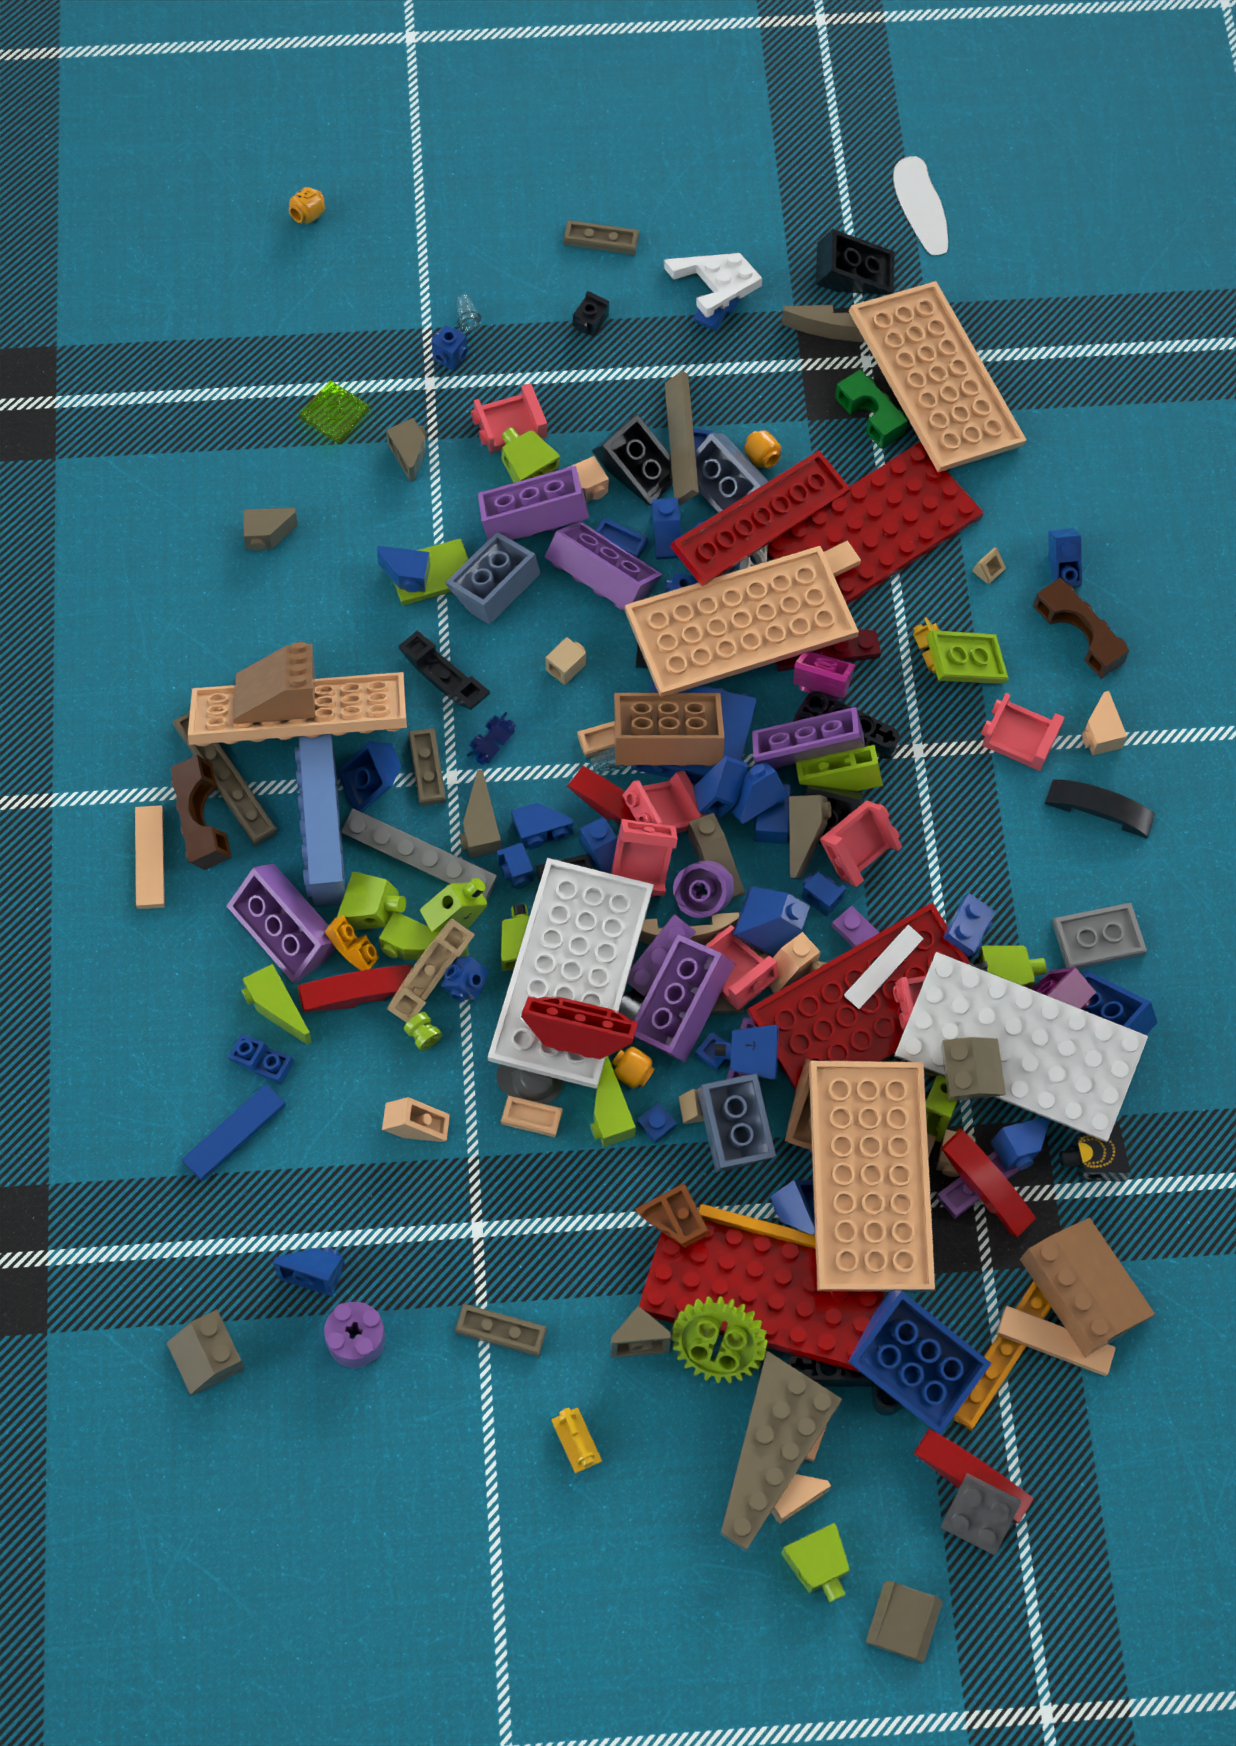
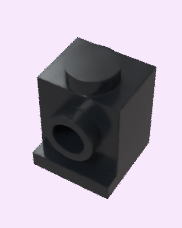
[573,291,609,337]

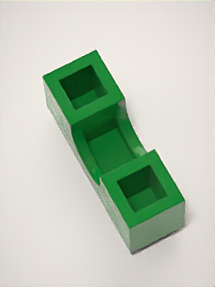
[835,369,908,449]

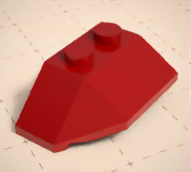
[521,997,638,1059]

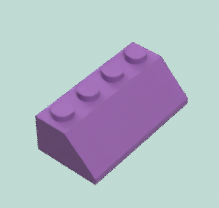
[478,465,589,540]
[545,522,663,610]
[752,707,865,770]
[227,864,336,983]
[634,934,735,1062]

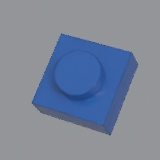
[695,1032,727,1072]
[637,1103,677,1144]

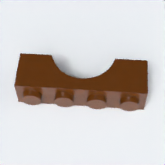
[1033,578,1129,679]
[170,755,231,870]

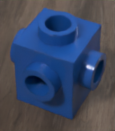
[431,325,468,371]
[441,956,489,1002]

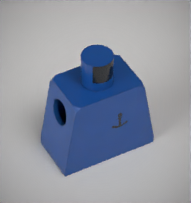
[715,1025,779,1080]

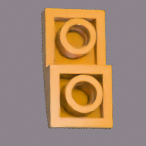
[324,915,379,971]

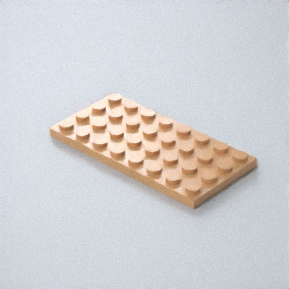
[849,281,1027,472]
[625,546,859,698]
[188,672,407,746]
[809,1061,935,1292]

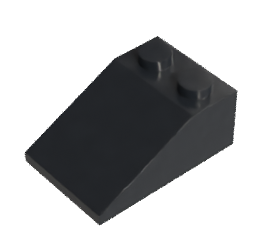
[816,229,895,295]
[592,414,673,506]

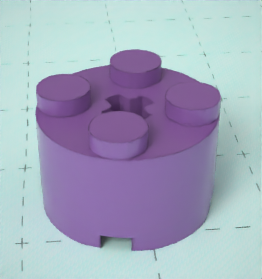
[673,860,734,918]
[324,1302,385,1368]

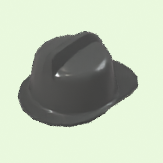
[496,1064,563,1104]

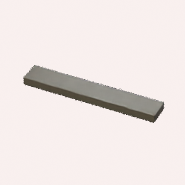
[665,371,699,505]
[173,712,278,846]

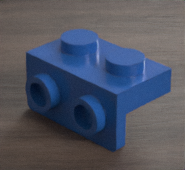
[943,893,995,957]

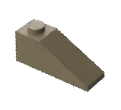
[459,769,501,858]
[789,795,831,879]
[687,813,745,899]

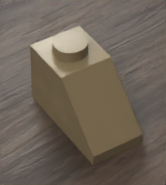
[386,418,428,482]
[244,508,298,551]

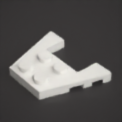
[664,253,762,318]

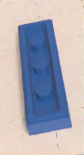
[182,1084,286,1182]

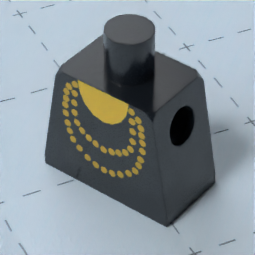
[1059,1122,1131,1182]

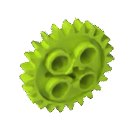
[671,1296,768,1383]

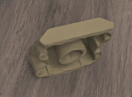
[865,1581,943,1663]

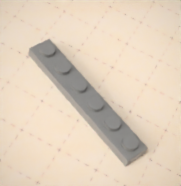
[341,809,498,901]

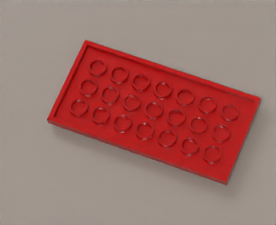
[767,442,983,605]
[746,902,970,1092]
[639,1220,885,1372]

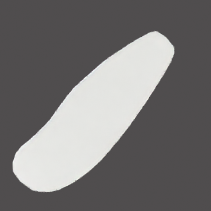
[893,156,948,255]

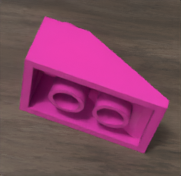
[793,651,855,700]

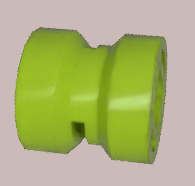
[404,1012,442,1051]

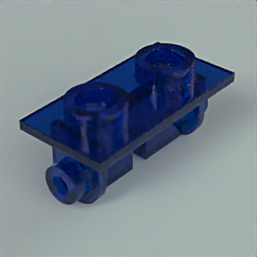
[466,712,516,765]

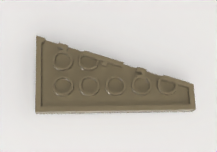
[721,1351,842,1551]

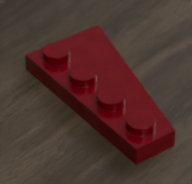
[776,629,881,671]

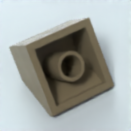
[941,1037,1006,1102]
[167,1310,245,1396]

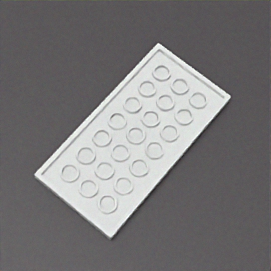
[488,858,654,1089]
[894,952,1148,1142]

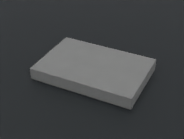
[1052,903,1147,969]

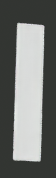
[844,925,923,1009]

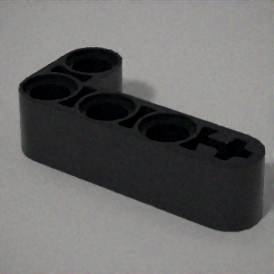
[793,691,900,759]
[787,1355,900,1416]

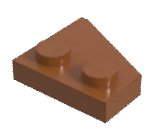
[635,1183,710,1248]

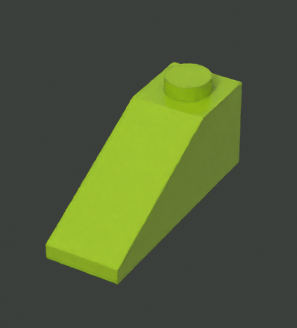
[796,745,883,791]
[379,912,469,960]
[241,964,312,1045]
[590,1056,636,1147]

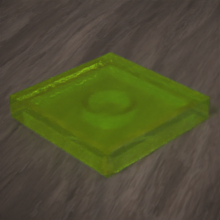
[299,380,370,444]

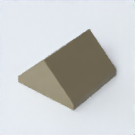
[610,1306,671,1358]

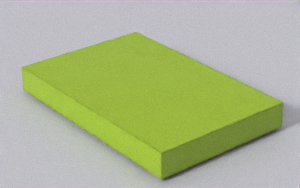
[393,539,468,606]
[926,630,1009,684]

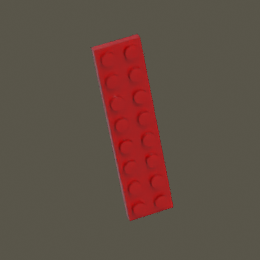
[670,450,850,586]

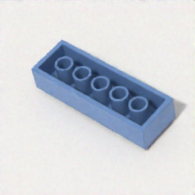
[294,734,346,906]

